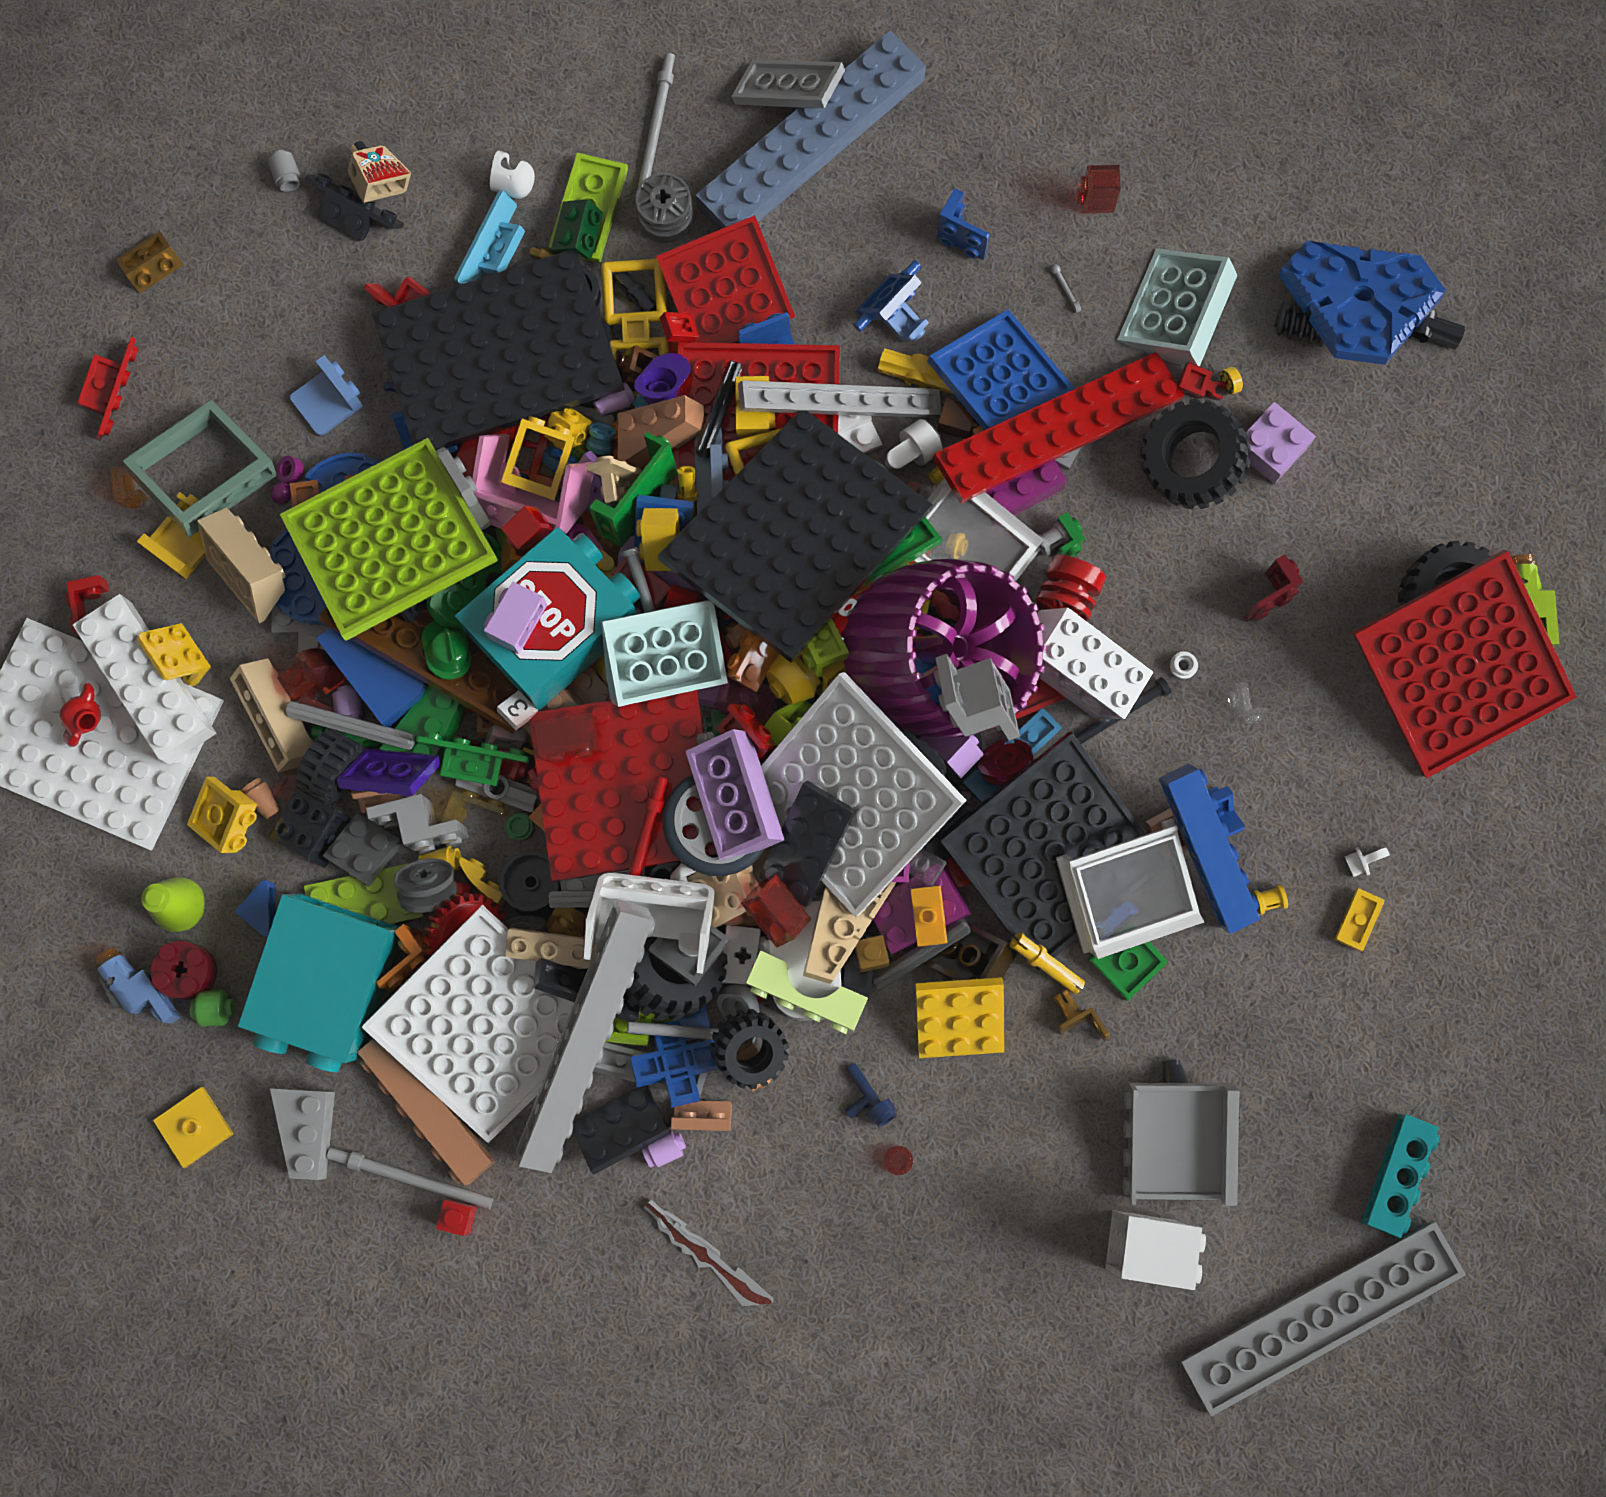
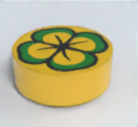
[1220,366,1243,395]

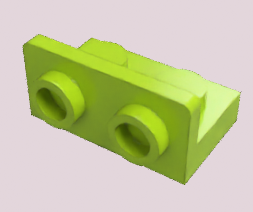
[803,619,849,678]

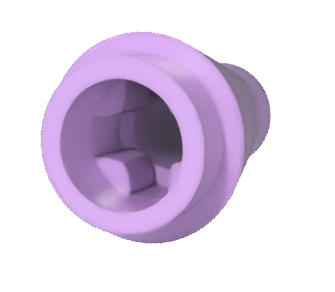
[593,383,635,417]

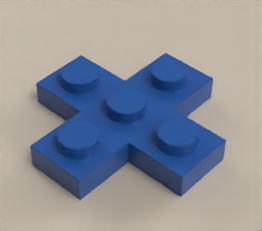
[630,1020,719,1108]

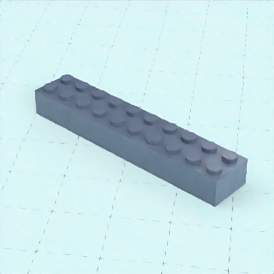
[696,30,926,230]

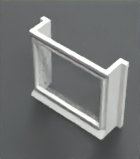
[913,478,1044,581]
[1056,818,1204,959]

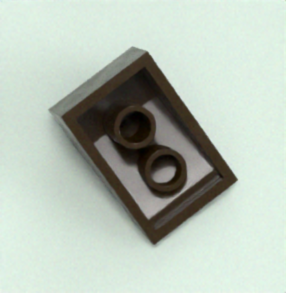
[914,922,1017,981]

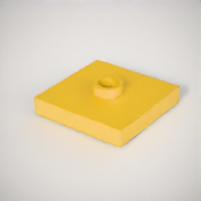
[153,1087,234,1168]

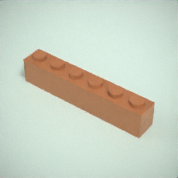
[357,1038,496,1185]

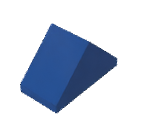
[235,881,276,938]

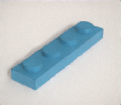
[962,708,1062,803]

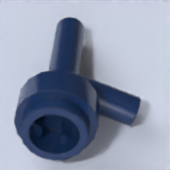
[845,1063,897,1128]

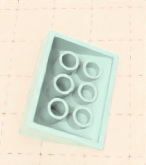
[1117,248,1237,366]
[601,600,728,707]

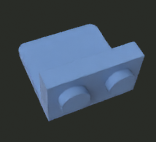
[290,355,363,436]

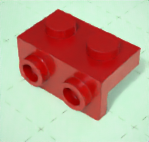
[716,704,777,764]

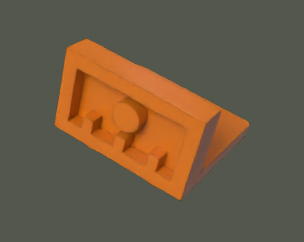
[376,924,432,992]

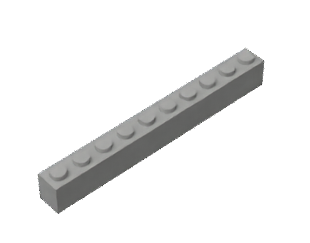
[516,899,655,1173]

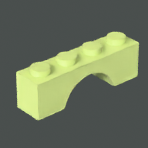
[746,951,868,1034]

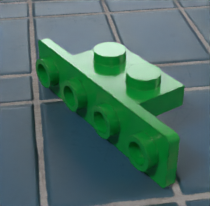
[416,732,531,787]

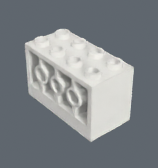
[1037,608,1153,719]
[1105,1210,1206,1290]

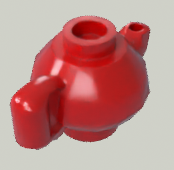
[59,683,101,747]

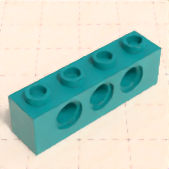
[1361,1114,1439,1238]

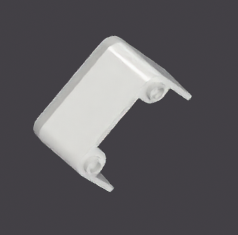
[584,873,714,974]

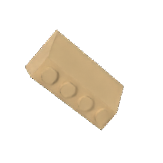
[197,508,285,623]

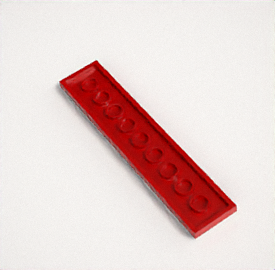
[932,352,1185,504]

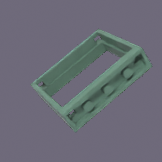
[123,400,277,538]

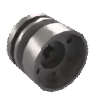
[635,172,694,243]

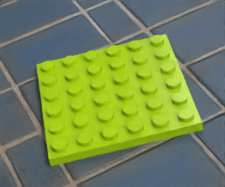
[280,438,498,641]

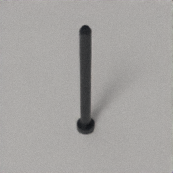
[1075,677,1172,744]

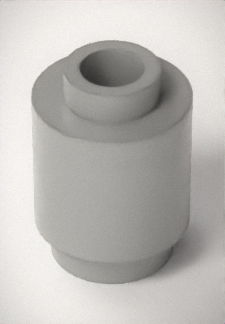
[267,150,301,192]

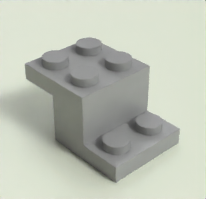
[934,654,1020,740]
[366,794,469,854]

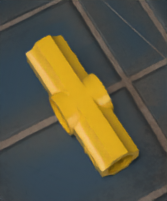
[878,348,953,394]

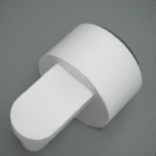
[885,419,943,469]

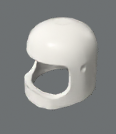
[490,150,535,199]

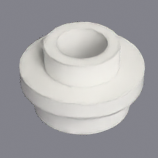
[1170,652,1198,679]

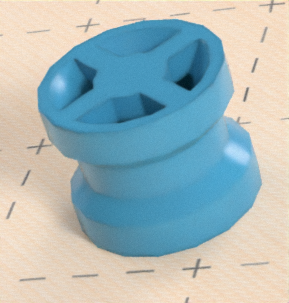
[585,422,616,455]

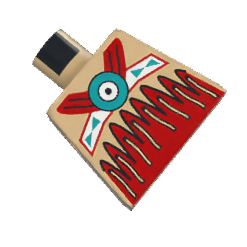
[348,141,411,203]

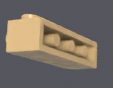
[230,658,314,773]

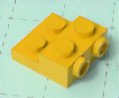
[187,777,257,853]

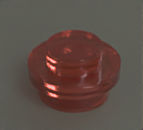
[884,1146,913,1175]

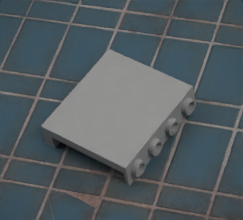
[1123,1083,1239,1206]

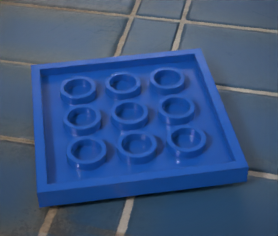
[927,309,1075,430]

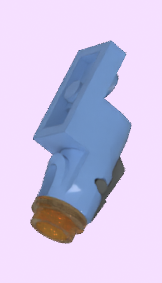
[95,947,181,1024]

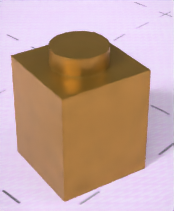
[855,935,889,973]

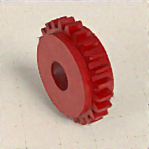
[423,892,506,955]

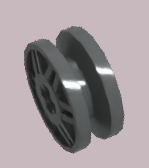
[393,858,457,913]

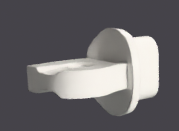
[1344,847,1390,877]

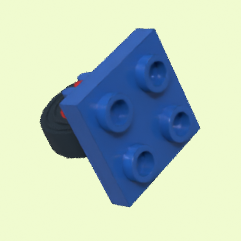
[634,485,694,547]

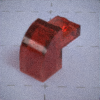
[277,648,347,701]

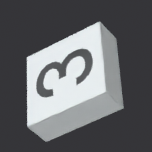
[497,690,538,730]

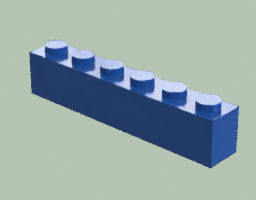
[1158,764,1260,934]

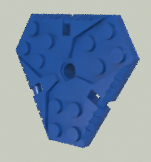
[1279,241,1446,365]

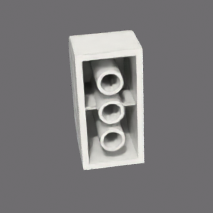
[764,901,841,1021]

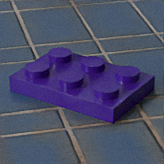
[337,749,440,796]

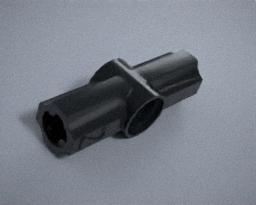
[1409,310,1465,350]

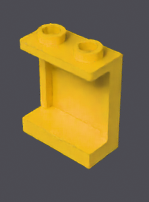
[137,492,205,579]

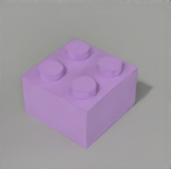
[1246,402,1316,484]

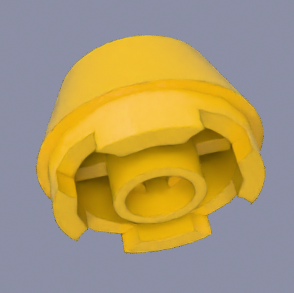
[766,653,821,705]

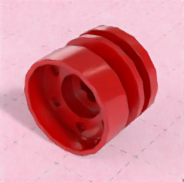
[1035,555,1106,622]

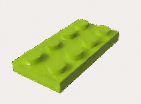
[548,153,628,264]
[304,863,425,924]

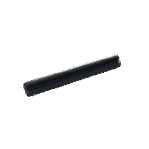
[695,360,742,458]

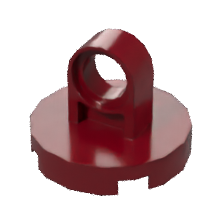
[978,739,1034,787]

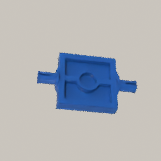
[853,260,922,332]

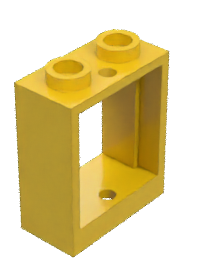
[501,416,575,501]

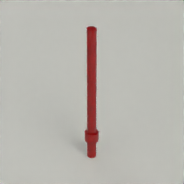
[628,775,668,876]

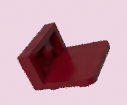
[1244,554,1304,622]

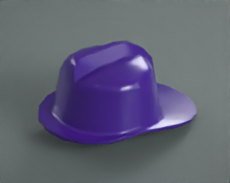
[634,353,690,405]

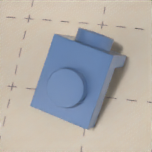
[882,302,929,342]

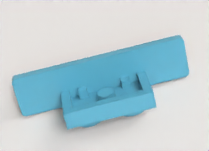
[454,191,525,285]

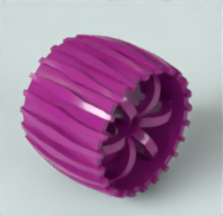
[841,558,1047,738]

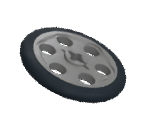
[662,775,764,876]

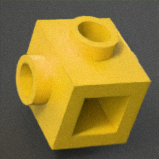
[544,408,592,450]

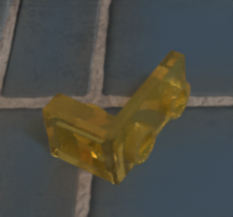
[441,789,509,823]

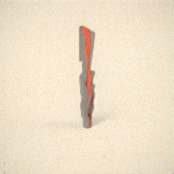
[644,1200,774,1306]

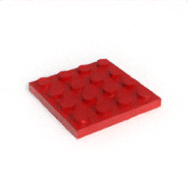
[656,215,796,343]

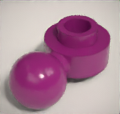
[270,456,304,504]

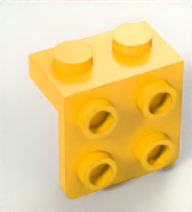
[137,623,211,687]

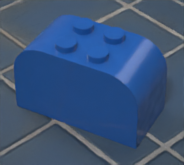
[316,627,428,729]

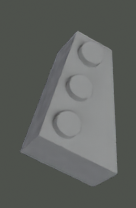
[270,1089,335,1180]

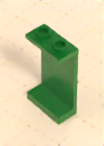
[589,432,677,548]

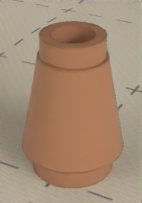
[241,778,280,820]

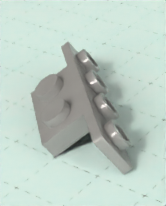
[436,447,491,531]

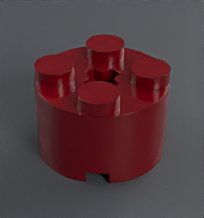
[151,941,217,1000]

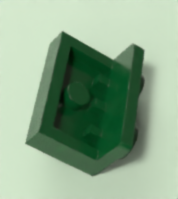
[551,199,603,260]

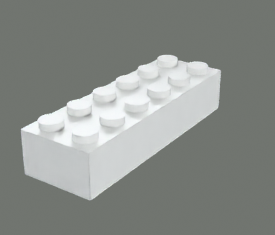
[73,594,217,764]

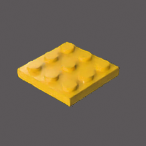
[915,977,1004,1058]

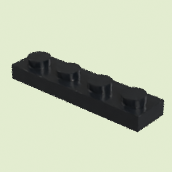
[533,958,640,1022]

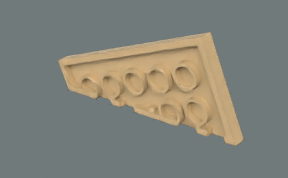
[803,882,896,984]

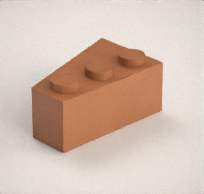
[618,395,704,470]

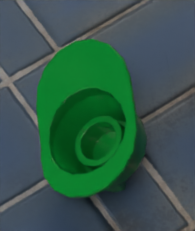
[422,621,471,680]

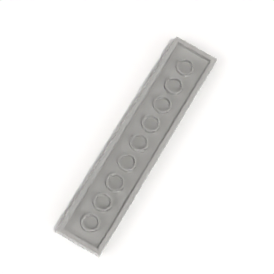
[1180,1221,1466,1416]

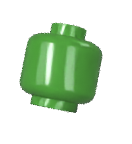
[190,989,236,1027]

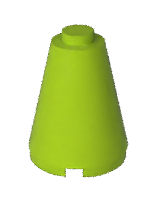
[141,877,205,932]

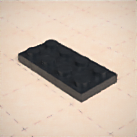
[758,780,857,907]

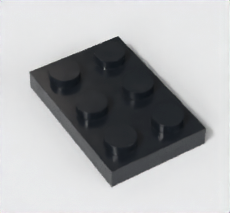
[573,1085,671,1175]

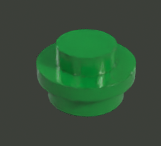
[505,813,533,841]

